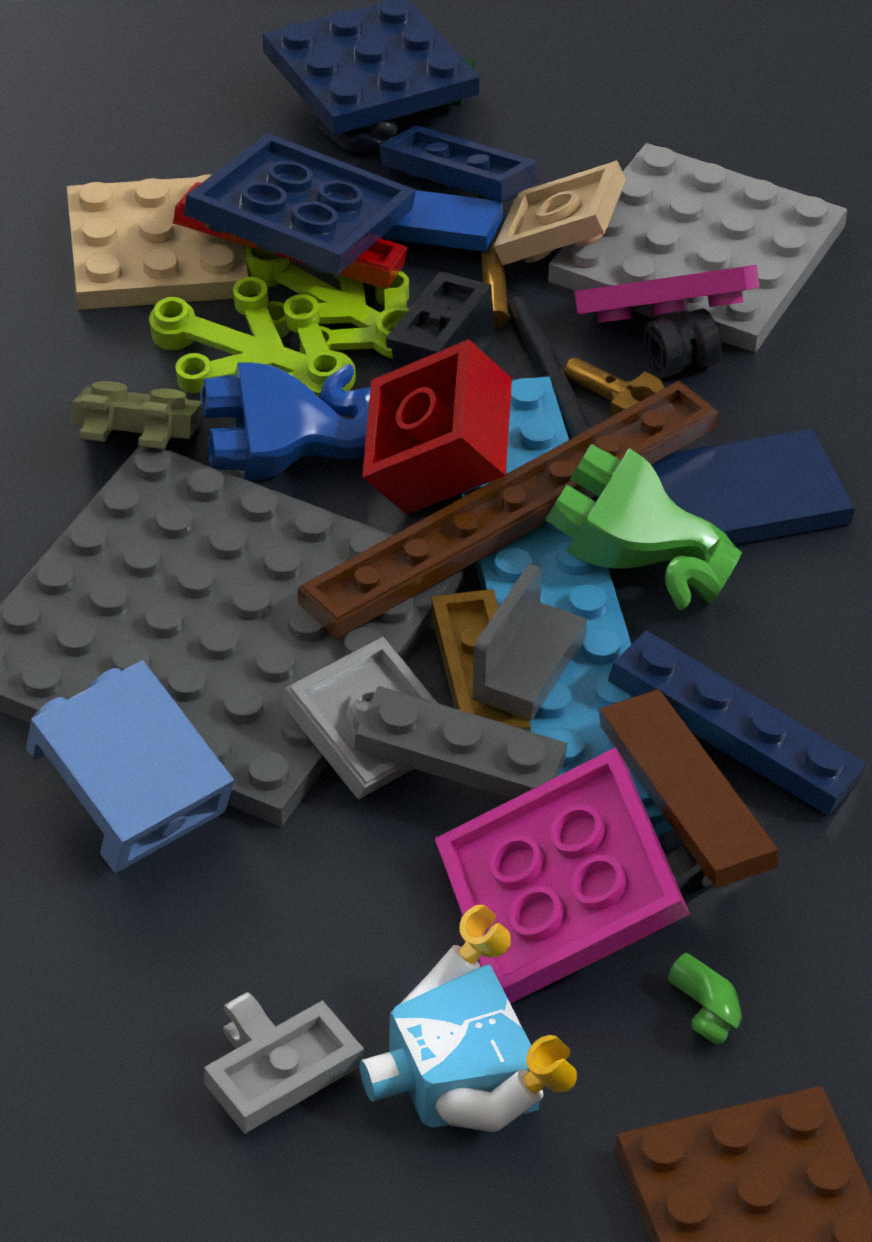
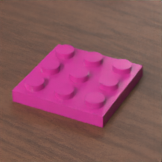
[435,747,690,1004]

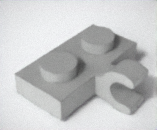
[204,992,364,1134]

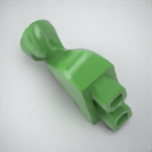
[545,444,742,610]

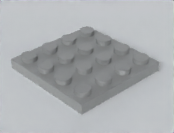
[548,143,847,353]

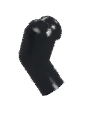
[316,117,398,153]

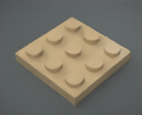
[67,174,249,310]

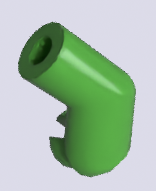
[668,953,742,1045]

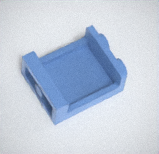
[26,660,234,874]

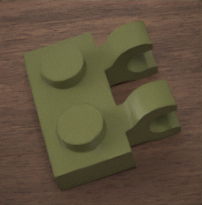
[71,381,202,450]

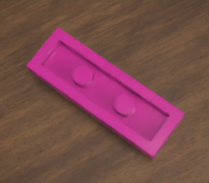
[575,265,760,323]

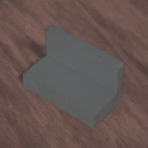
[473,564,587,721]

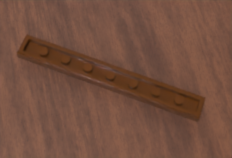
[297,381,719,639]

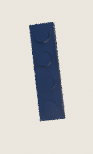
[607,630,866,816]

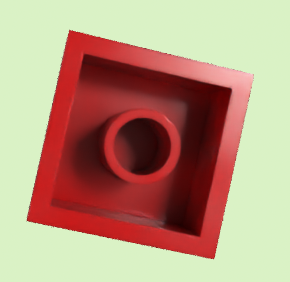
[362,339,512,514]

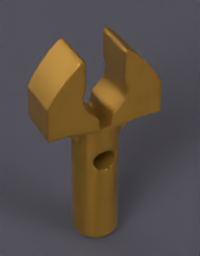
[564,357,665,417]

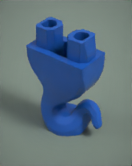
[200,362,371,481]

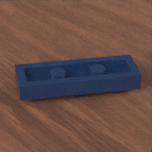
[379,125,540,203]

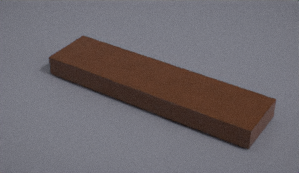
[599,689,779,889]

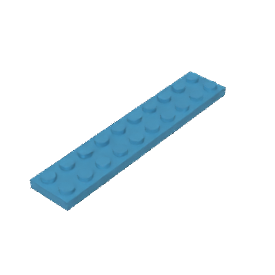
[457,376,673,834]

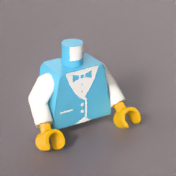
[359,905,577,1133]

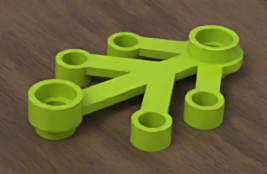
[245,246,410,359]
[149,277,356,398]

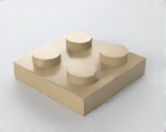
[493,161,626,265]

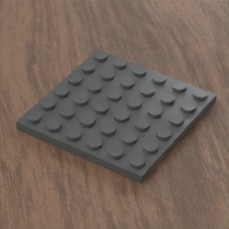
[0,447,465,827]

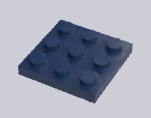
[263,0,480,135]
[184,133,416,275]

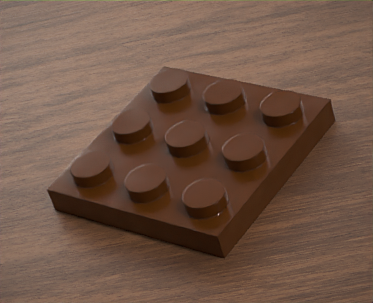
[615,1086,872,1242]

